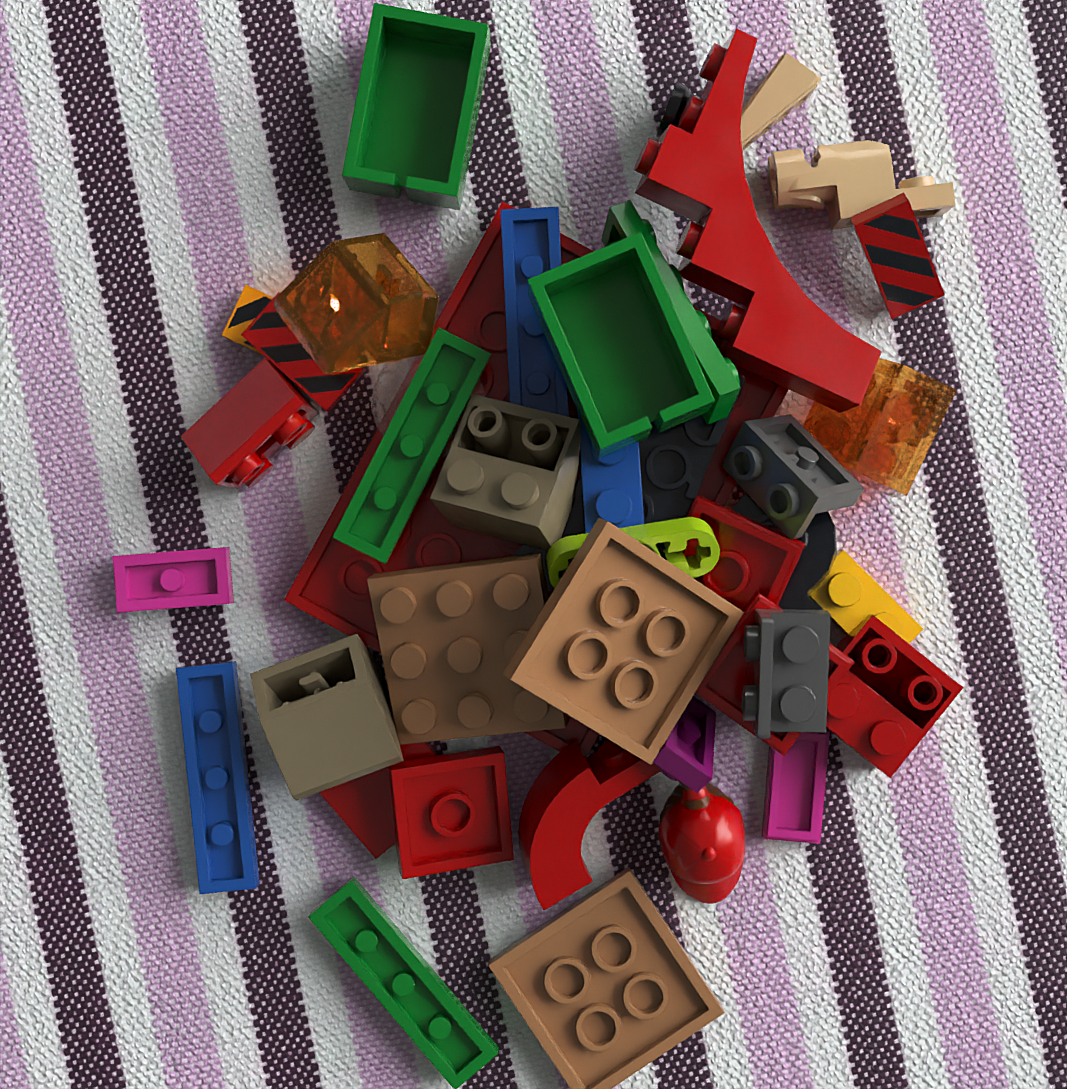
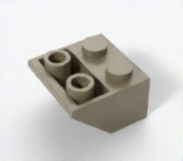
[430,394,582,551]
[250,634,404,801]

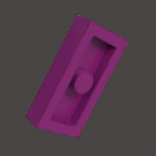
[653,696,716,793]

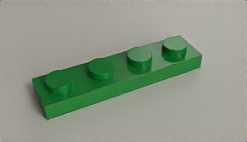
[601,200,741,425]
[333,327,492,564]
[308,876,499,1089]

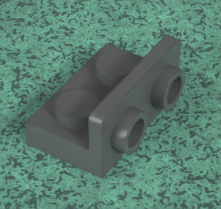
[722,414,864,539]
[742,609,831,739]

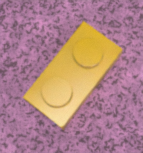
[809,549,923,644]

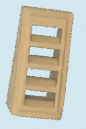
[740,53,821,150]

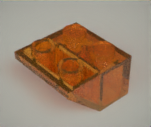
[274,233,439,374]
[802,358,957,498]

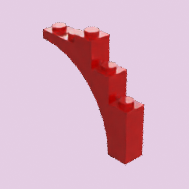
[634,29,882,413]

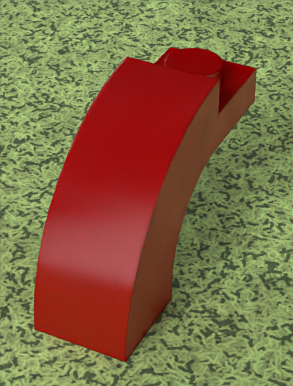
[518,739,661,910]

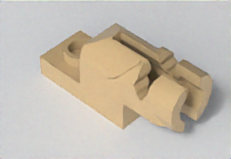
[768,140,956,230]

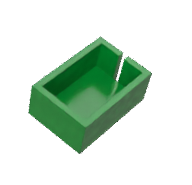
[342,3,491,210]
[528,232,715,458]

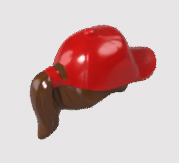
[659,781,745,904]

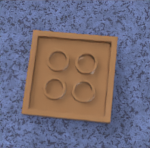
[503,518,744,765]
[367,553,570,745]
[488,867,725,1089]

